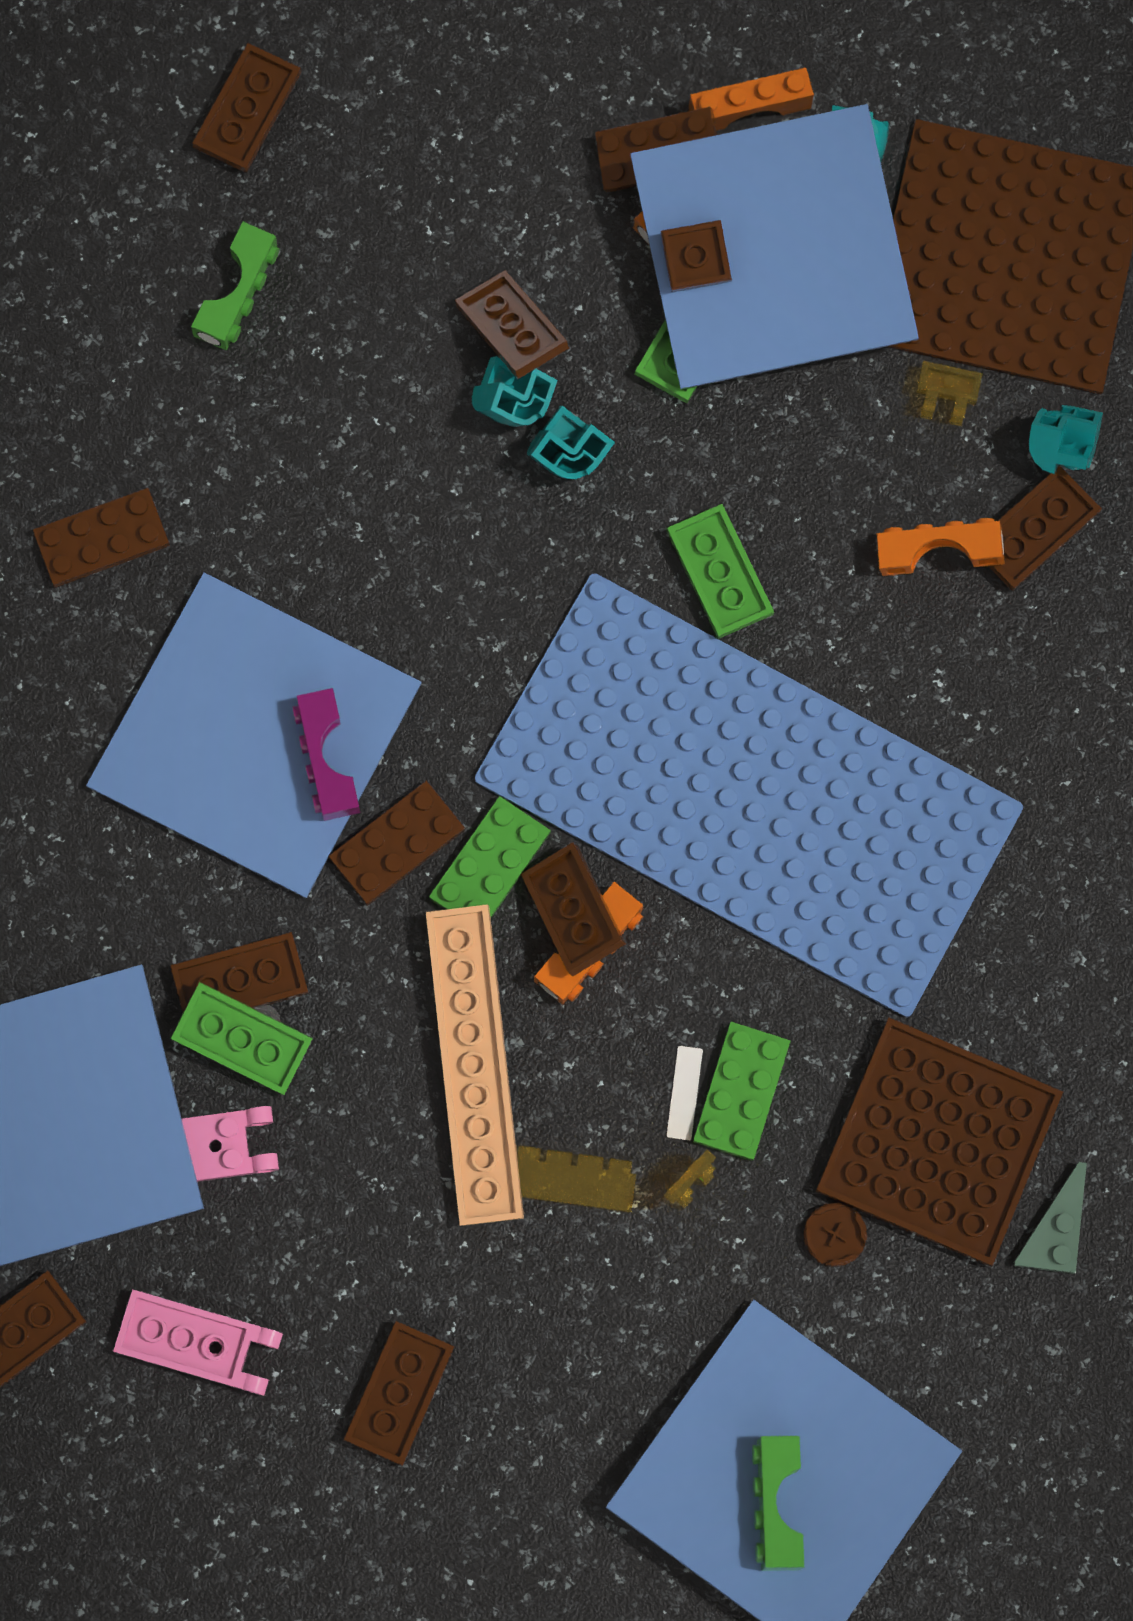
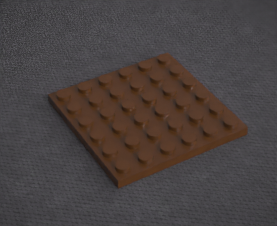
[816,1018,1063,1267]

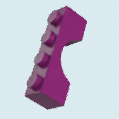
[292,688,360,821]

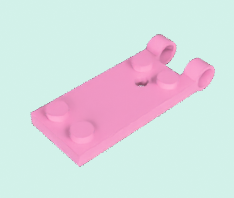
[182,1106,279,1182]
[113,1289,283,1396]

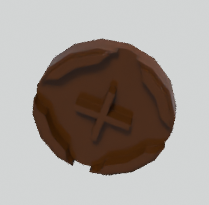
[803,1203,867,1267]

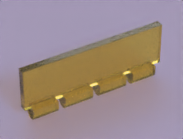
[517,1145,637,1212]

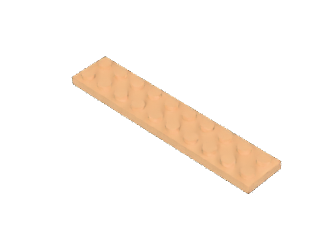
[426,904,524,1226]

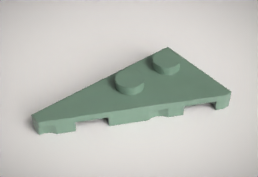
[1013,1162,1087,1274]

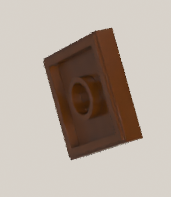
[661,220,732,292]

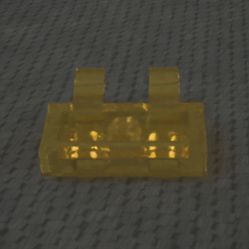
[916,361,983,426]
[662,1149,716,1209]

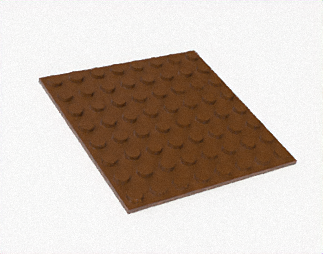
[886,119,1133,394]

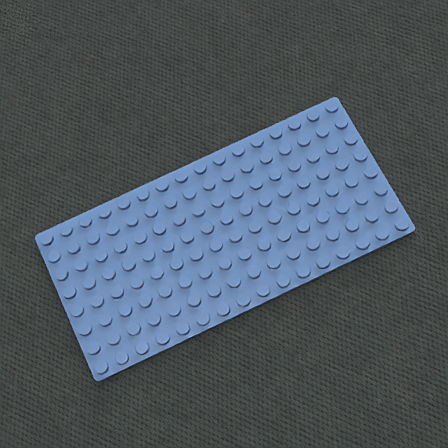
[475,573,1023,1017]

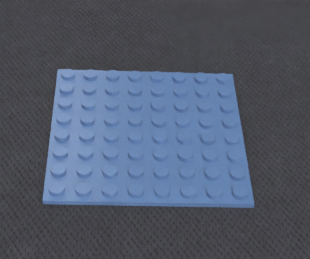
[630,104,919,390]
[86,573,422,898]
[0,965,204,1266]
[606,1300,962,1621]

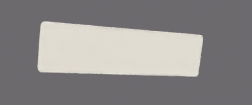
[667,1046,703,1140]

